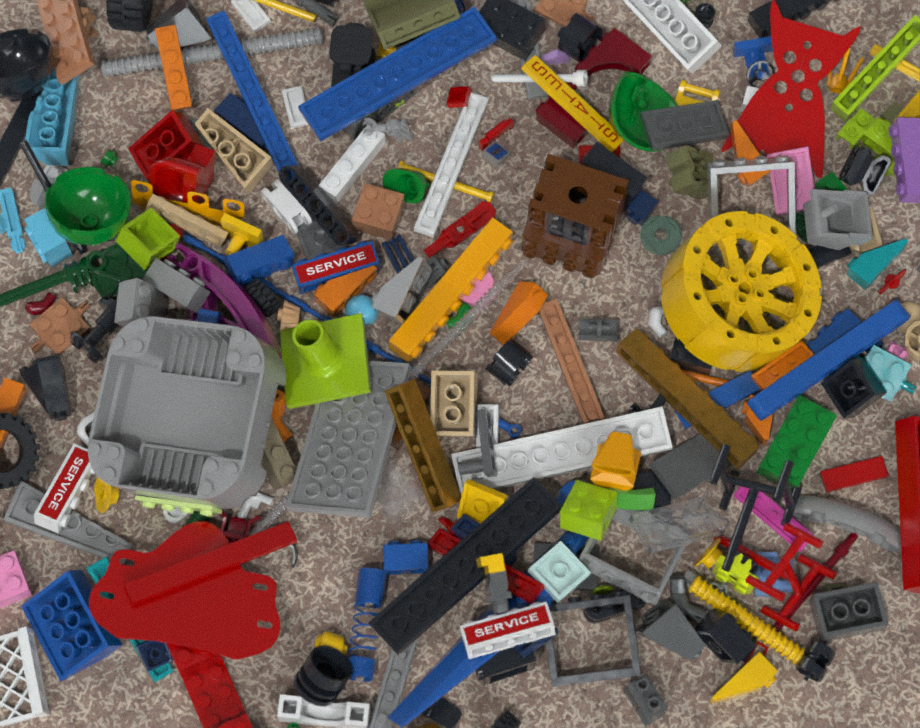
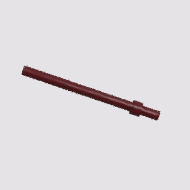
[771,533,858,632]

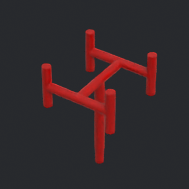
[714,523,837,632]

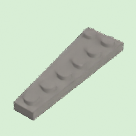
[3,481,133,565]

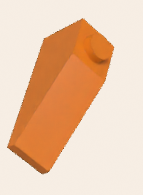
[730,120,771,187]
[314,265,377,318]
[489,281,548,345]

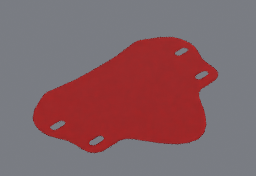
[89,521,281,660]

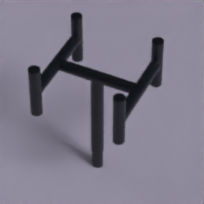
[709,444,802,572]

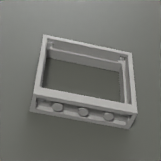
[707,155,796,240]
[579,508,690,606]

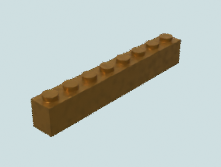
[616,328,760,470]

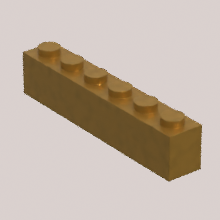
[384,379,461,513]

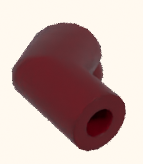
[25,293,57,315]

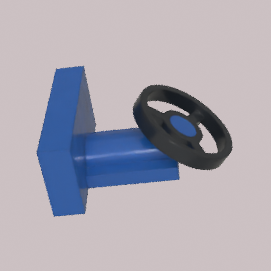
[732,36,775,88]

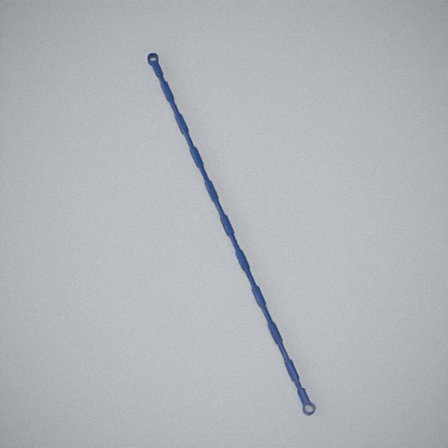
[166,221,521,439]

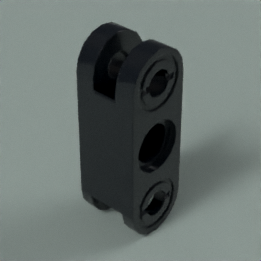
[583,589,646,624]

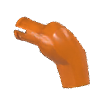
[271,390,293,443]

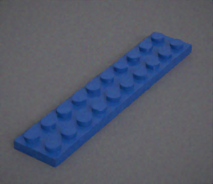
[298,6,497,142]

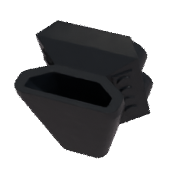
[838,143,891,196]

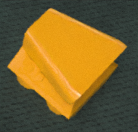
[590,431,641,491]

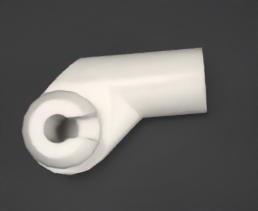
[648,306,668,338]

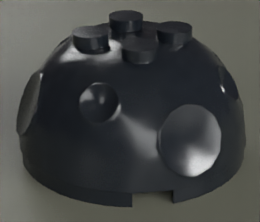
[0,29,54,102]

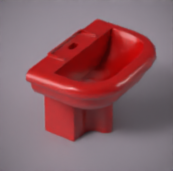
[149,144,216,204]

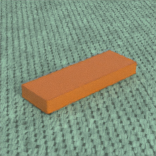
[751,341,814,391]

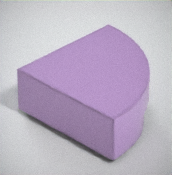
[541,49,570,65]

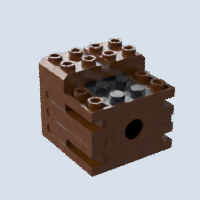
[521,154,629,278]

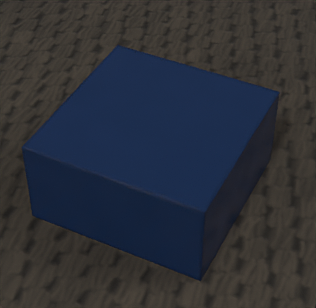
[136,640,173,672]

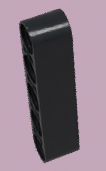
[279,165,358,246]

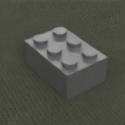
[809,582,889,643]

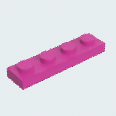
[733,487,815,552]

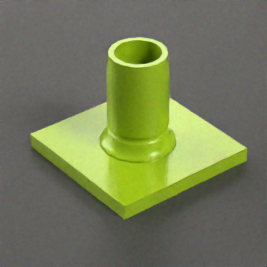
[280,313,371,409]

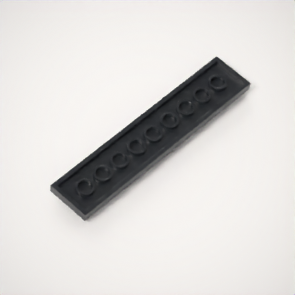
[368,477,563,655]

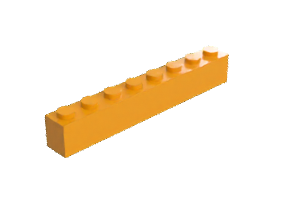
[389,218,513,363]

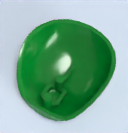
[609,71,678,152]

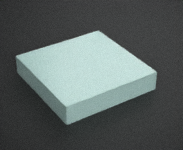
[528,541,591,603]

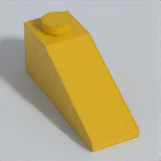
[710,652,778,704]

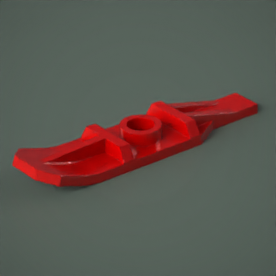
[423,201,496,259]

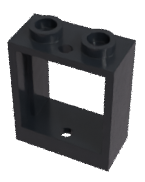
[475,643,537,685]

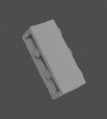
[143,258,210,314]

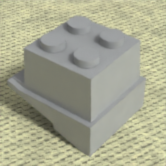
[803,189,873,250]

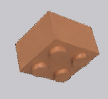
[352,183,405,240]

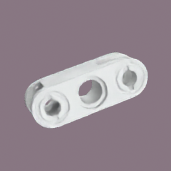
[260,179,312,234]

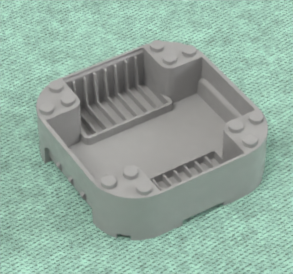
[88,316,286,509]

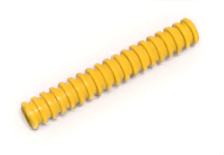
[688,576,805,665]

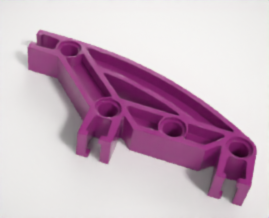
[168,243,282,359]

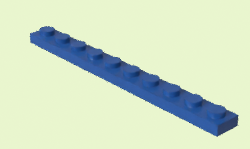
[206,10,307,198]

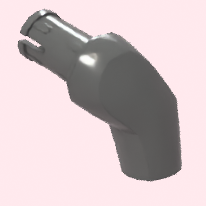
[670,574,707,622]

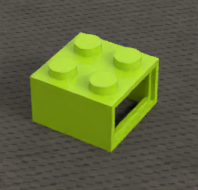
[116,207,180,270]
[560,480,617,541]

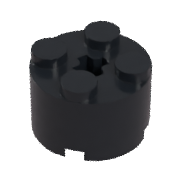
[557,13,603,62]
[485,337,533,387]

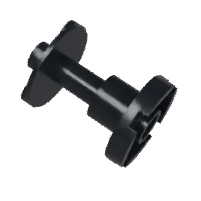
[70,295,124,364]

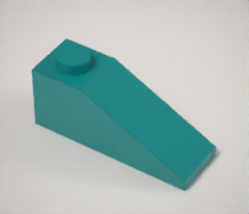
[846,238,909,290]

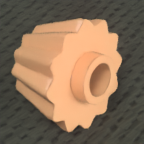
[277,300,300,330]

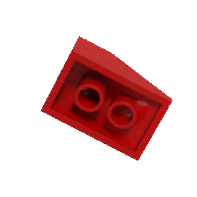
[128,110,204,181]

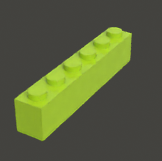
[830,15,920,122]

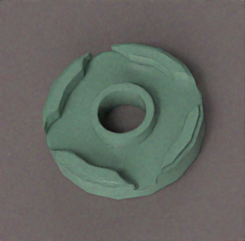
[640,215,682,255]

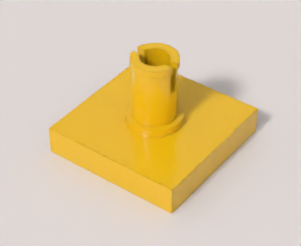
[220,213,264,255]
[456,479,508,524]

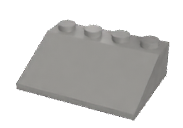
[371,257,433,325]

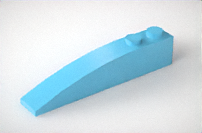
[25,68,79,166]

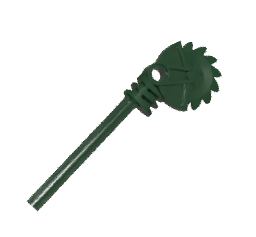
[0,244,150,307]

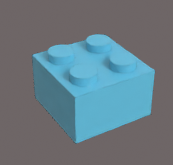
[24,208,74,267]

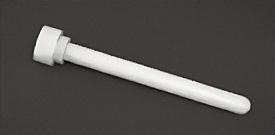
[491,70,588,87]

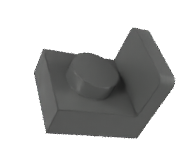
[426,256,451,289]

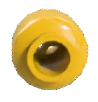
[314,631,348,655]

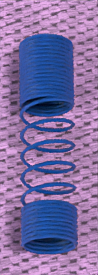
[347,567,387,682]

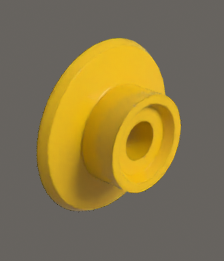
[94,477,119,513]
[692,538,723,569]

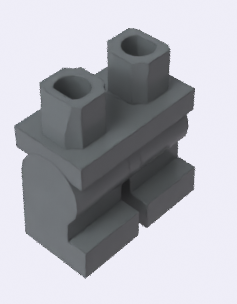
[623,673,668,727]

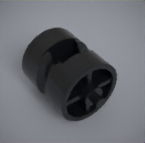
[796,640,836,682]

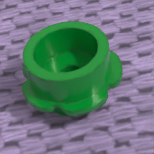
[100,149,119,168]

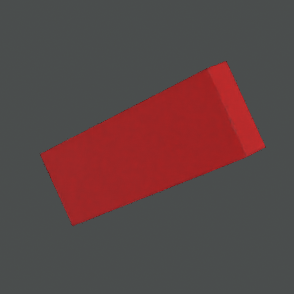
[820,456,889,493]

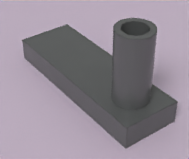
[458,409,497,478]

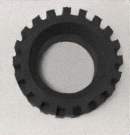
[0,412,40,489]

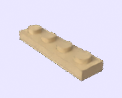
[145,194,228,247]

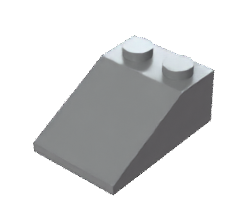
[114,278,168,327]

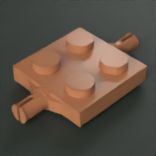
[535,0,594,27]
[29,297,91,355]

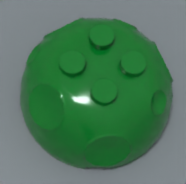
[45,167,131,246]

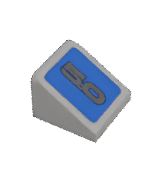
[482,141,511,168]

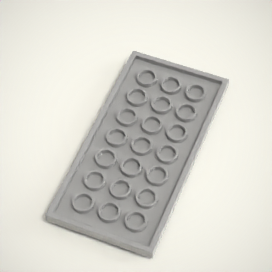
[286,361,411,518]

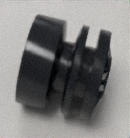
[293,646,352,707]

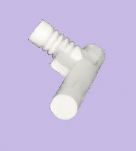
[237,489,274,519]

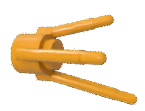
[826,48,864,94]

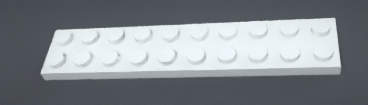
[451,406,673,496]

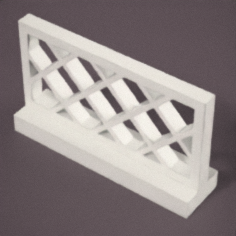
[0,626,50,727]

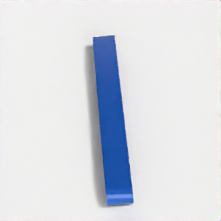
[747,300,911,421]

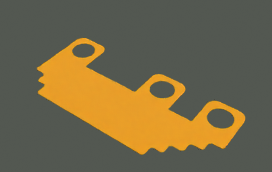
[131,180,244,226]

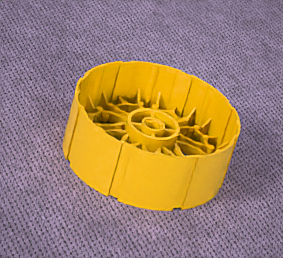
[661,211,822,372]

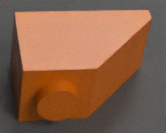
[741,395,773,446]

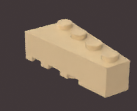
[195,108,274,195]

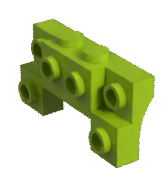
[835,108,896,178]

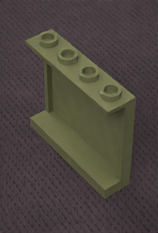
[362,0,461,50]

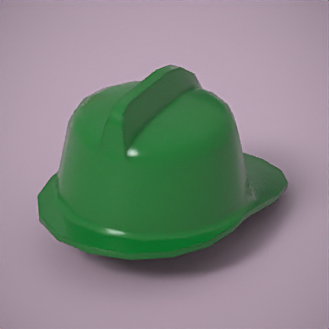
[382,169,430,204]

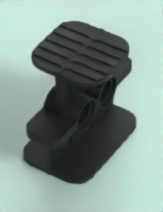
[329,23,375,87]

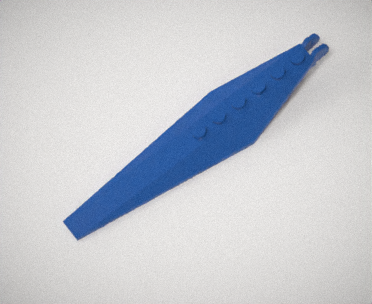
[388,531,589,728]

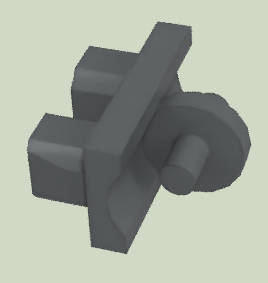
[579,317,618,342]

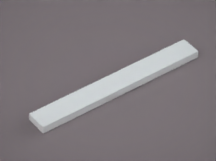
[414,92,489,238]

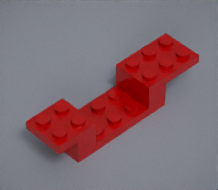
[166,643,253,728]

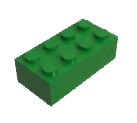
[756,395,837,492]

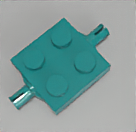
[855,345,917,402]

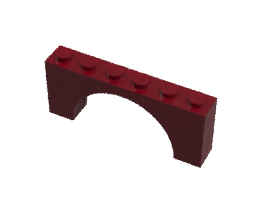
[535,28,652,149]

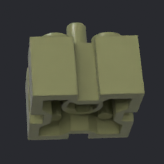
[667,145,719,200]

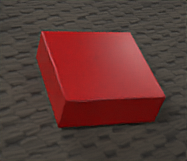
[446,86,472,108]

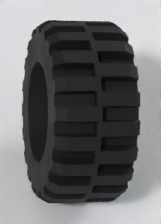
[106,0,153,32]

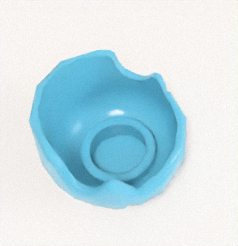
[345,294,379,325]

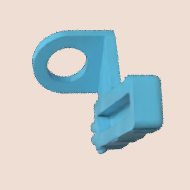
[0,188,26,254]

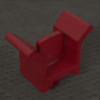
[219,509,262,543]

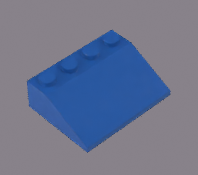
[21,570,123,682]

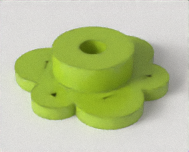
[591,585,614,595]

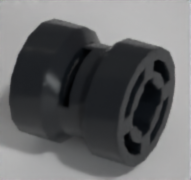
[694,3,715,29]

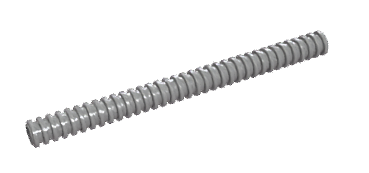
[101,27,323,78]

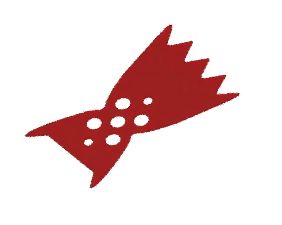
[721,0,861,178]

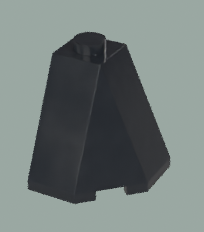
[19,354,72,421]

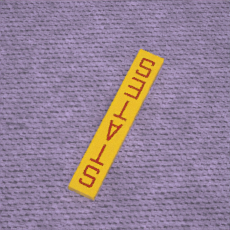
[521,55,624,152]

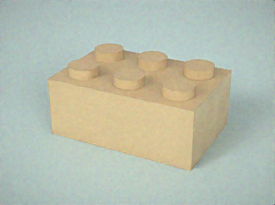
[430,371,478,438]

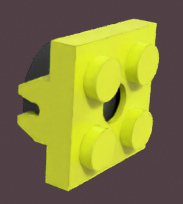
[712,552,759,595]

